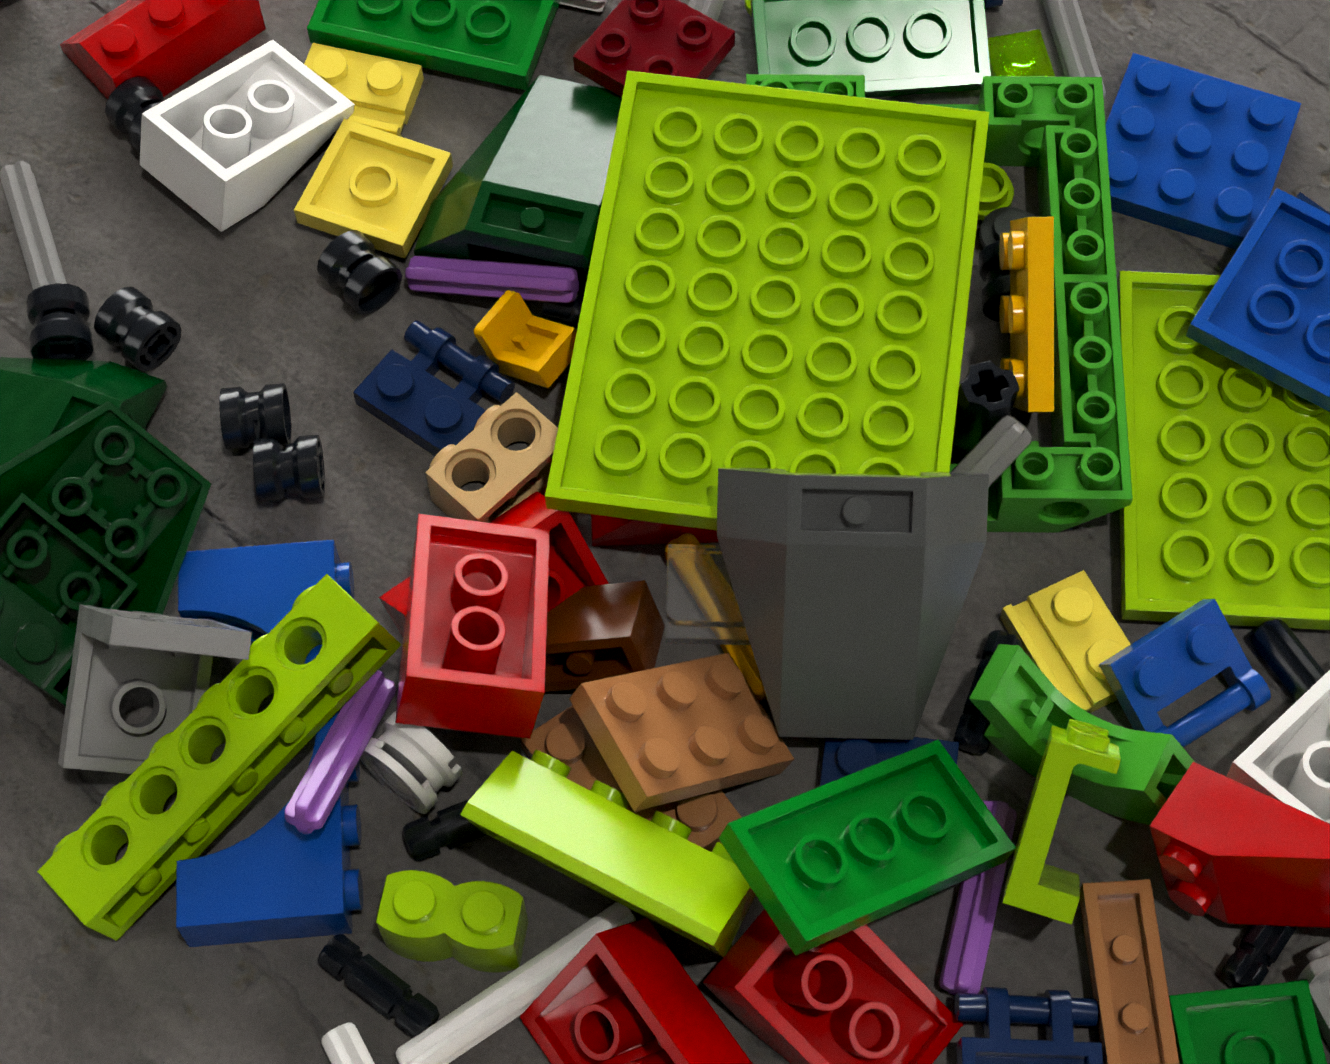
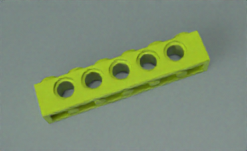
[37,574,402,941]

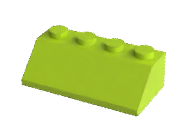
[460,750,756,957]

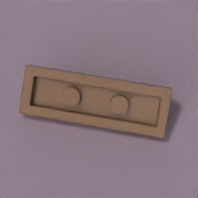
[1080,879,1179,1064]

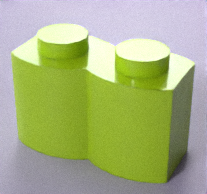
[376,870,528,973]

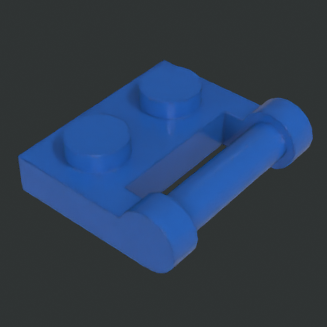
[1099,599,1271,748]

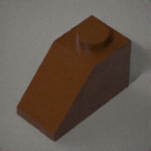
[545,580,665,692]

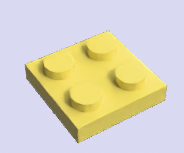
[294,118,453,259]

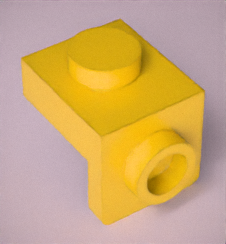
[474,290,577,388]

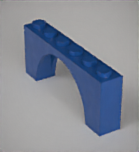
[176,539,363,947]

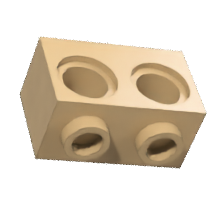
[425,392,558,523]

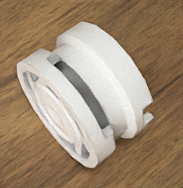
[360,711,463,814]

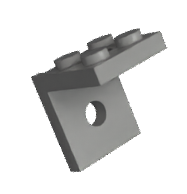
[58,604,252,774]

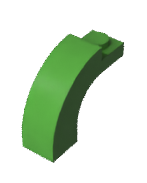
[969,644,1196,825]

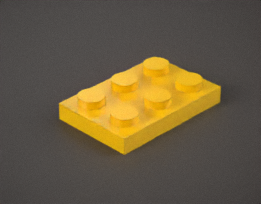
[999,216,1054,412]

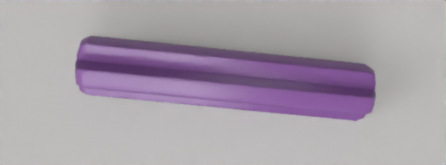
[405,256,579,304]
[284,670,396,834]
[939,800,1017,995]

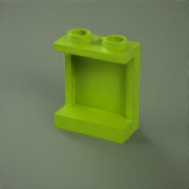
[1003,719,1121,925]

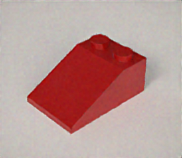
[395,513,550,739]
[1149,762,1330,928]
[703,909,963,1064]

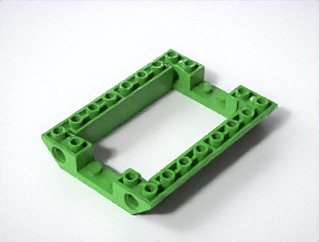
[746,74,1133,533]

